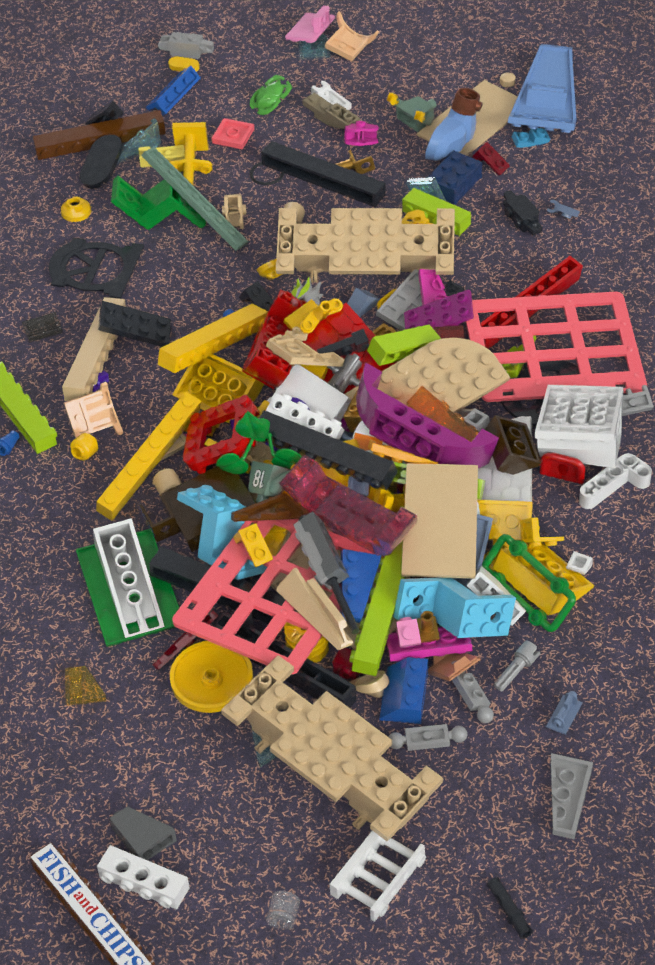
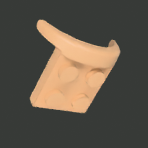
[325,11,379,61]
[64,382,123,438]

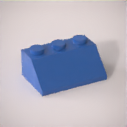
[379,657,428,724]

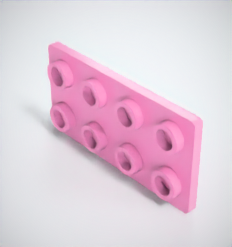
[285,6,335,43]

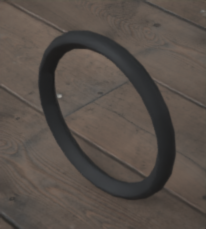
[250,162,284,185]

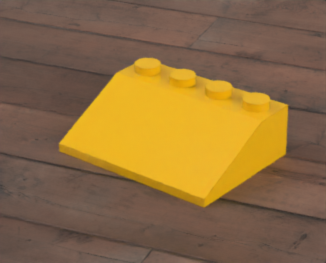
[172,354,264,423]
[493,543,595,616]

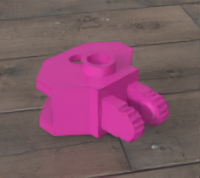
[345,121,379,146]

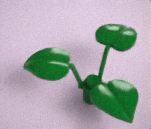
[216,411,308,474]

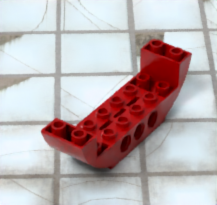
[242,290,307,389]

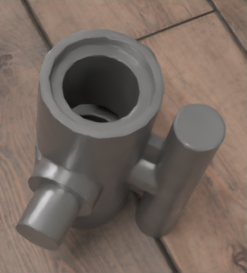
[327,354,362,393]

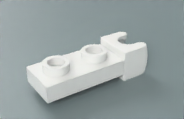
[311,81,351,110]

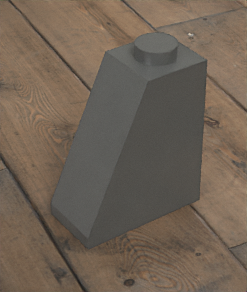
[109,806,177,860]

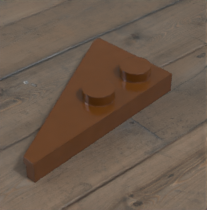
[231,493,309,522]

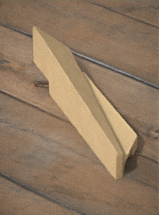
[276,568,353,650]

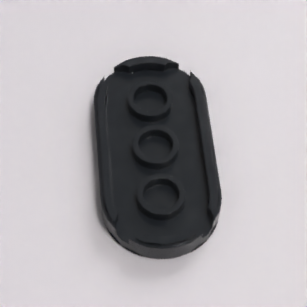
[80,135,123,189]

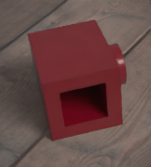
[333,648,363,680]

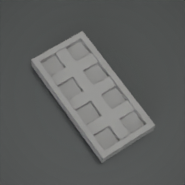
[376,269,445,331]

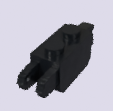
[503,191,542,236]

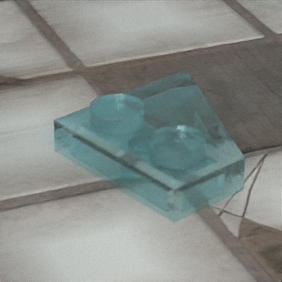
[406,177,446,201]

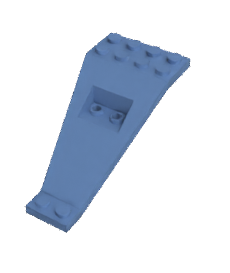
[508,44,576,133]

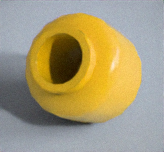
[70,433,98,461]

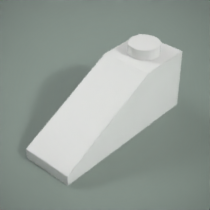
[466,566,526,626]

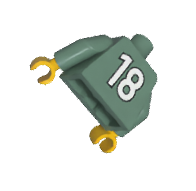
[248,459,306,503]

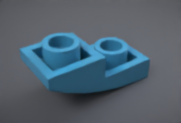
[512,128,550,148]

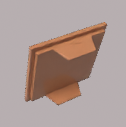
[428,653,481,682]

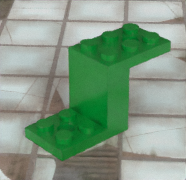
[111,176,206,230]

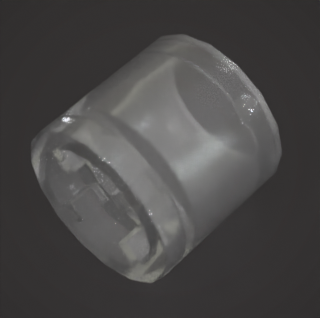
[266,891,300,930]

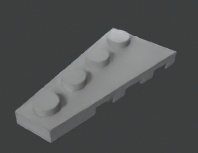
[551,753,593,839]

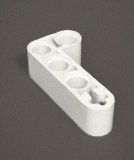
[579,453,652,509]

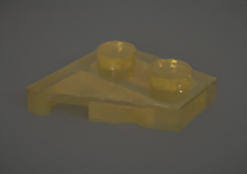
[65,666,106,706]

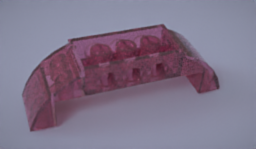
[279,455,418,556]

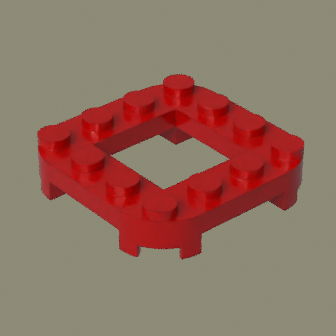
[183,395,260,474]

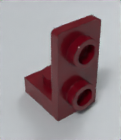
[471,142,510,175]

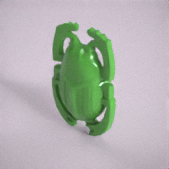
[250,75,292,115]

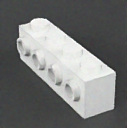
[266,393,345,440]

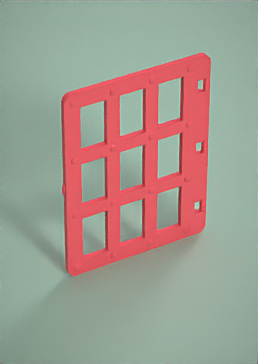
[465,292,647,402]
[172,519,376,675]

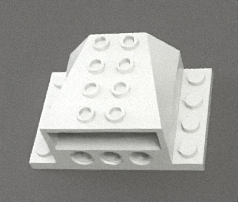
[535,385,623,468]

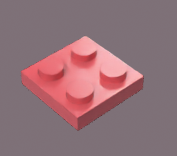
[212,118,254,150]

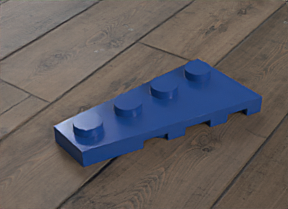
[340,549,382,623]

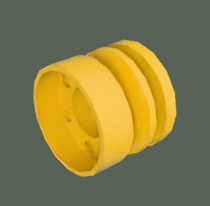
[284,612,329,663]

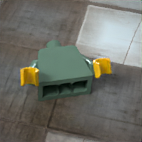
[387,93,436,132]

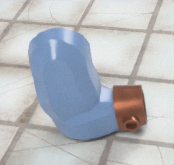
[425,88,483,161]

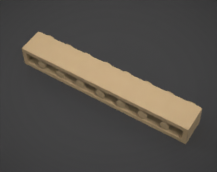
[62,297,126,401]

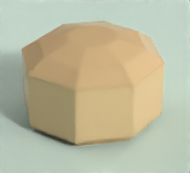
[500,72,516,87]

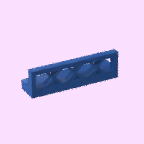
[146,66,201,115]

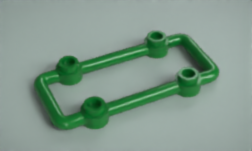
[482,534,576,632]

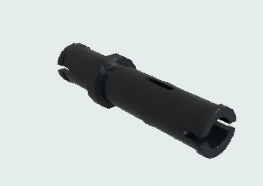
[487,877,533,939]

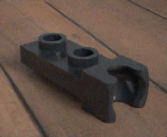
[317,329,369,356]

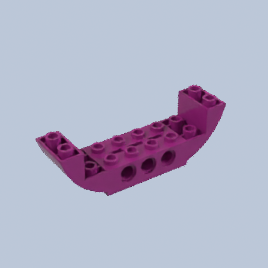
[356,363,499,469]

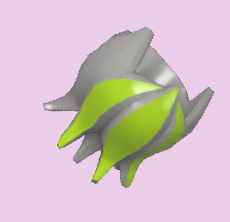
[291,277,323,305]

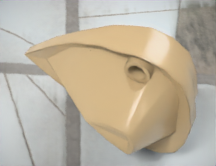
[350,671,390,698]

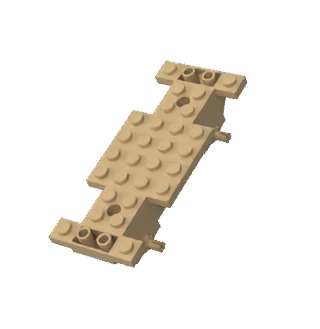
[276,208,455,282]
[221,655,443,842]

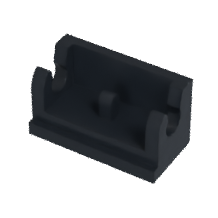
[85,101,123,125]

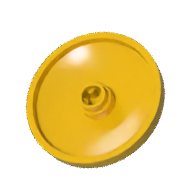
[170,641,253,713]

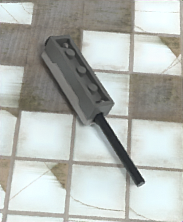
[294,511,360,634]

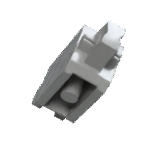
[158,32,214,59]

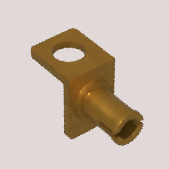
[336,150,375,174]
[417,611,440,643]

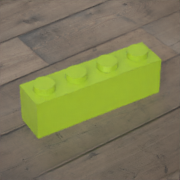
[402,188,471,236]
[367,325,441,366]

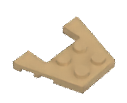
[266,326,344,367]

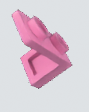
[395,617,421,648]

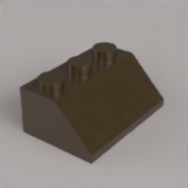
[484,415,541,475]

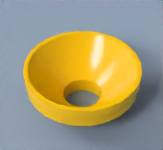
[61,197,92,222]
[257,259,283,280]

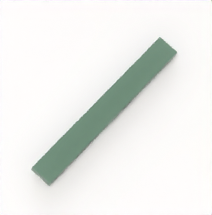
[142,147,248,251]

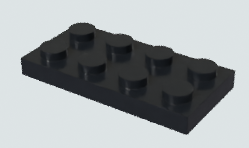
[98,301,171,347]

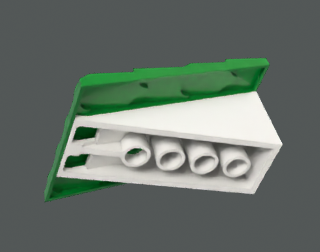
[76,518,179,647]

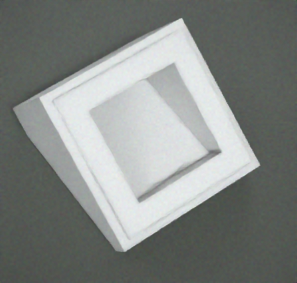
[566,551,593,575]

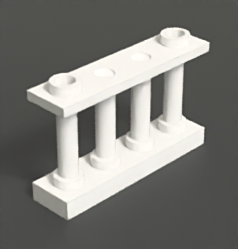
[330,831,426,922]

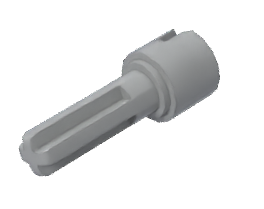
[494,641,541,692]

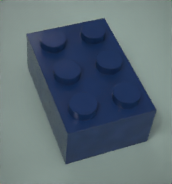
[426,151,482,205]

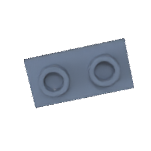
[546,691,583,735]

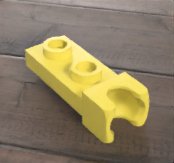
[139,145,184,167]

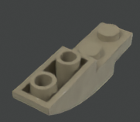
[303,92,360,129]

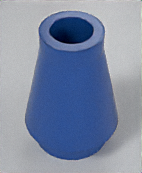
[0,431,20,456]

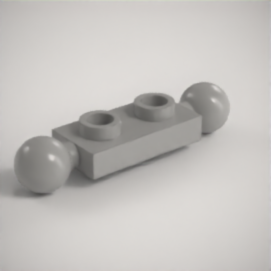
[451,661,494,723]
[388,724,467,751]

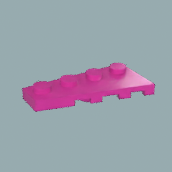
[418,269,448,305]

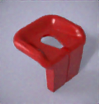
[540,452,585,485]

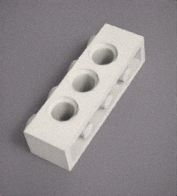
[97,845,189,909]

